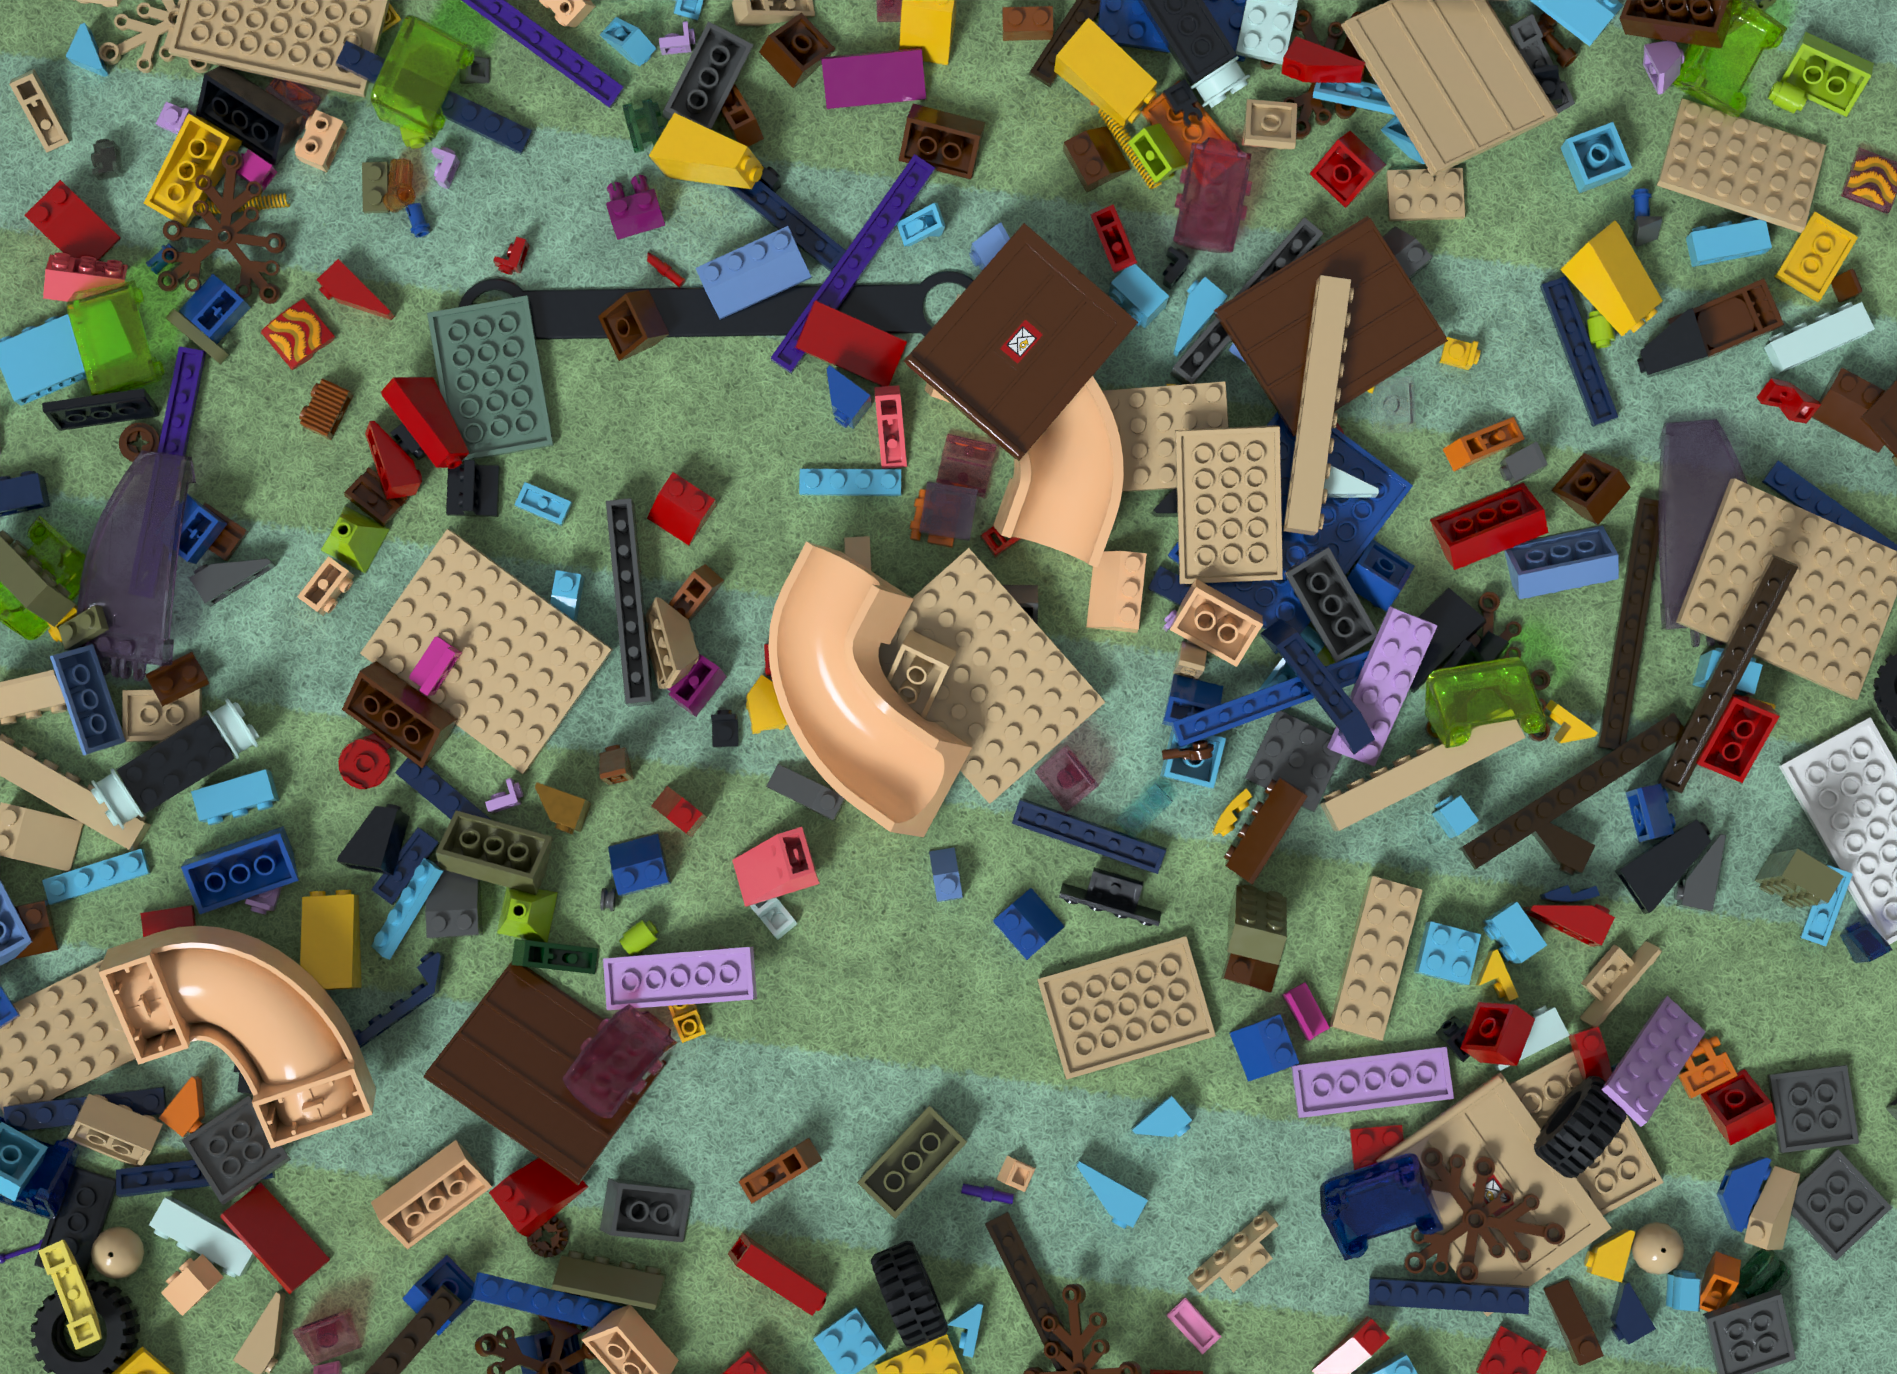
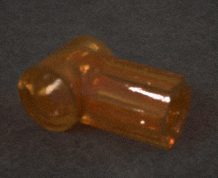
[383,158,416,213]

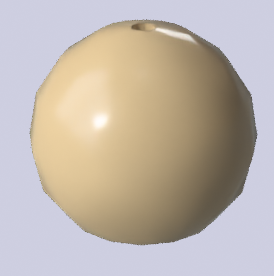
[1631,1222,1684,1275]
[91,1226,145,1279]

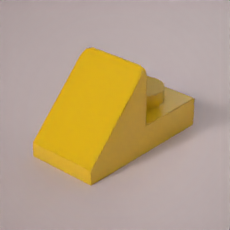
[1545,699,1598,743]
[1476,949,1519,1001]

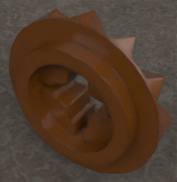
[119,423,160,464]
[527,1216,568,1258]

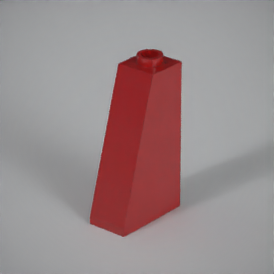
[381,377,469,469]
[728,1232,827,1316]

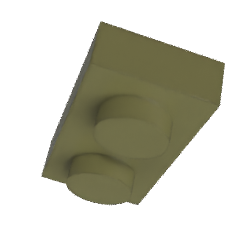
[362,162,389,214]
[58,605,109,651]

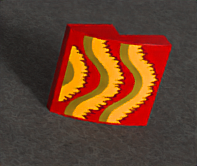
[261,299,335,371]

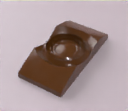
[1668,278,1784,366]

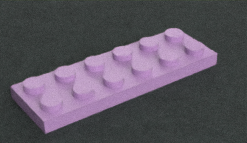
[1327,606,1437,767]
[603,947,757,1010]
[1601,996,1705,1127]
[1291,1047,1454,1118]

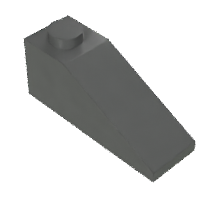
[190,559,276,607]
[766,764,846,822]
[1674,834,1726,912]

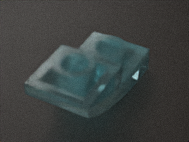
[1116,783,1173,837]

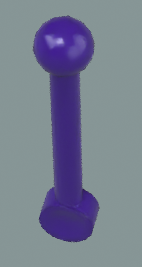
[0,1239,43,1264]

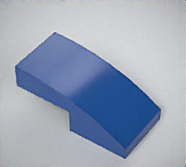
[1540,885,1600,902]

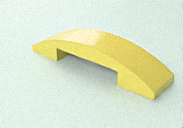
[38,1240,102,1350]

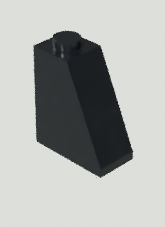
[1637,308,1708,378]
[337,804,410,875]

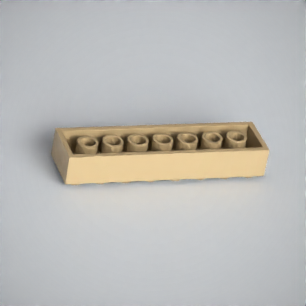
[1320,708,1526,831]

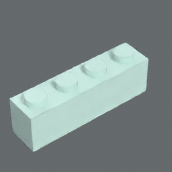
[1764,302,1875,375]
[149,1196,255,1278]

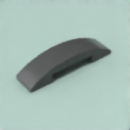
[1509,14,1575,113]

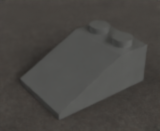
[425,861,483,939]
[600,1178,692,1242]

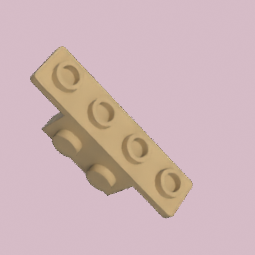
[1580,941,1662,1027]
[1187,1211,1279,1293]

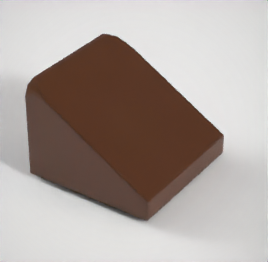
[1831,269,1863,303]

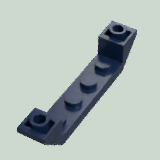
[1260,619,1375,755]
[353,951,445,1048]

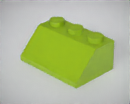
[1780,31,1874,117]

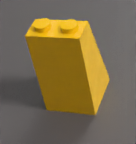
[899,0,956,65]
[1054,18,1157,127]
[649,113,764,189]
[1560,220,1663,337]
[300,890,362,990]

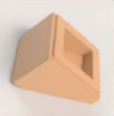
[997,1156,1036,1192]

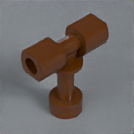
[1537,12,1578,69]

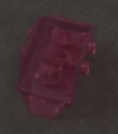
[1173,137,1252,253]
[562,1004,678,1118]

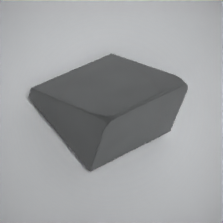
[460,55,489,84]
[1633,216,1662,246]

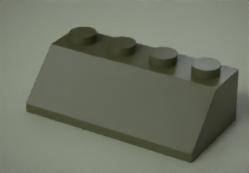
[436,811,553,895]
[552,1250,666,1310]

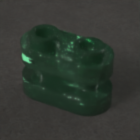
[622,98,665,153]
[1736,1248,1791,1299]

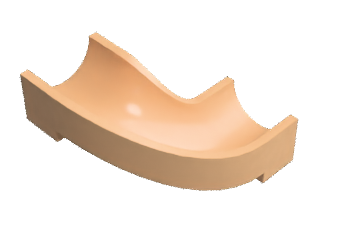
[924,294,1124,568]
[768,541,972,837]
[99,926,376,1149]

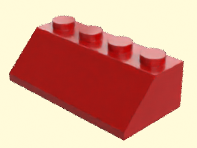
[1430,483,1549,570]

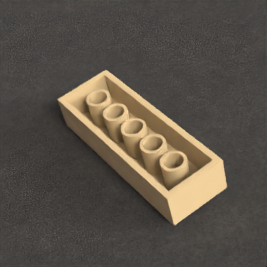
[1329,876,1423,1041]

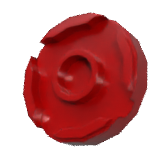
[338,738,390,789]

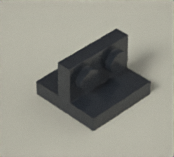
[446,460,500,517]

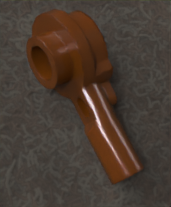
[1162,740,1214,760]

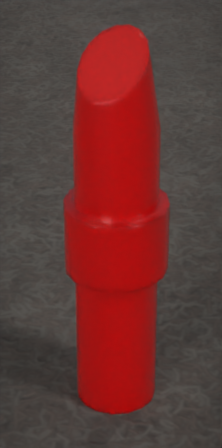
[647,252,686,288]

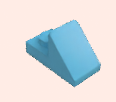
[897,203,945,246]
[947,1302,983,1357]

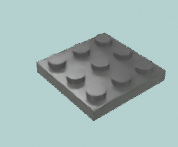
[1244,711,1342,812]
[1767,1065,1859,1153]
[182,1096,291,1205]
[1791,1149,1892,1261]
[1703,1289,1796,1374]

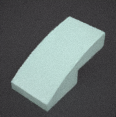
[750,897,798,940]

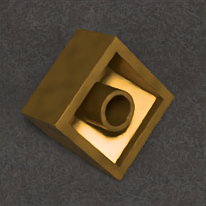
[535,782,591,835]

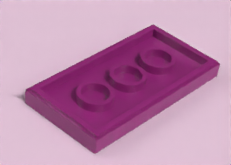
[821,48,926,109]

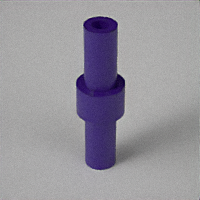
[961,1183,1014,1204]

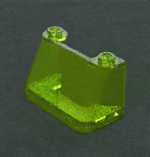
[1672,0,1787,117]
[371,15,475,138]
[67,280,164,396]
[0,515,98,640]
[1425,657,1546,748]

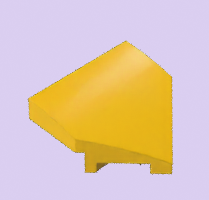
[746,674,788,734]

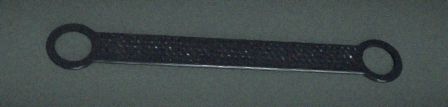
[458,271,974,340]

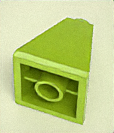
[321,506,390,574]
[497,887,558,943]

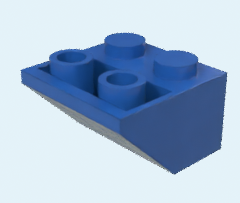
[179,274,251,344]
[155,493,227,564]
[1162,674,1224,726]

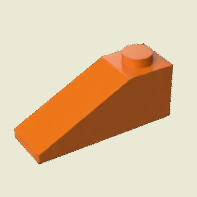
[1443,417,1525,472]

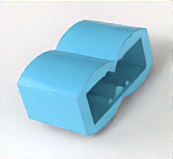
[1666,1269,1701,1312]

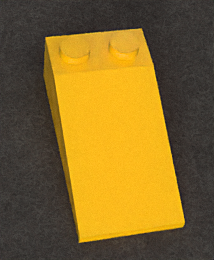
[144,114,242,227]

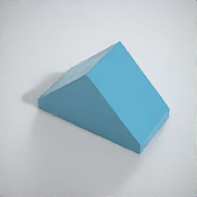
[66,23,109,77]

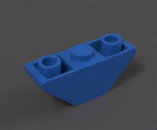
[1717,1156,1772,1232]

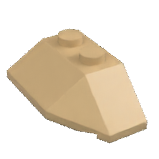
[646,597,699,689]

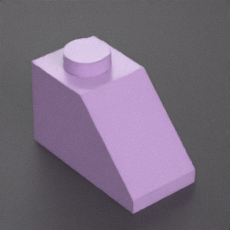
[1643,41,1684,94]

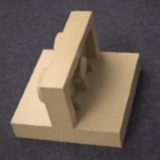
[1242,99,1297,150]

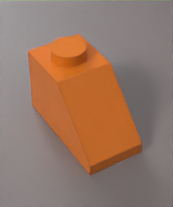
[159,1076,205,1137]
[1700,1251,1741,1312]

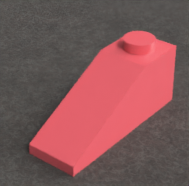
[874,385,907,469]

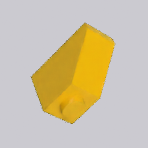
[1584,1229,1635,1283]

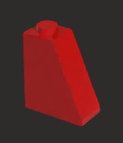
[651,786,707,838]

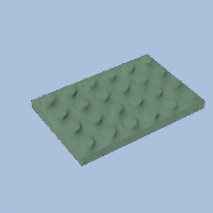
[427,295,554,462]

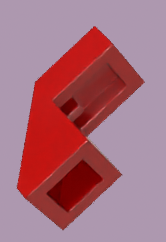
[1756,378,1821,424]

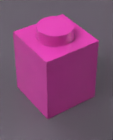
[235,149,277,191]

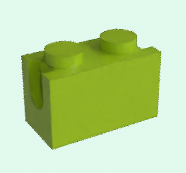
[1128,123,1187,183]

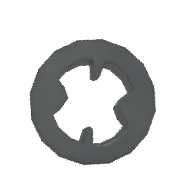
[600,888,616,911]

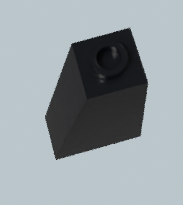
[1615,819,1711,914]

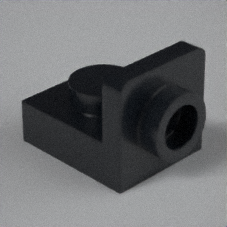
[1533,65,1563,105]
[1162,246,1190,290]
[711,710,739,748]
[1436,1016,1470,1062]

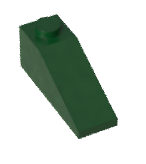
[511,939,598,974]

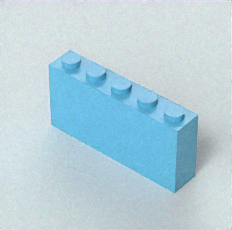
[0,296,138,406]

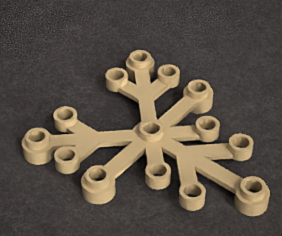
[99,0,211,73]

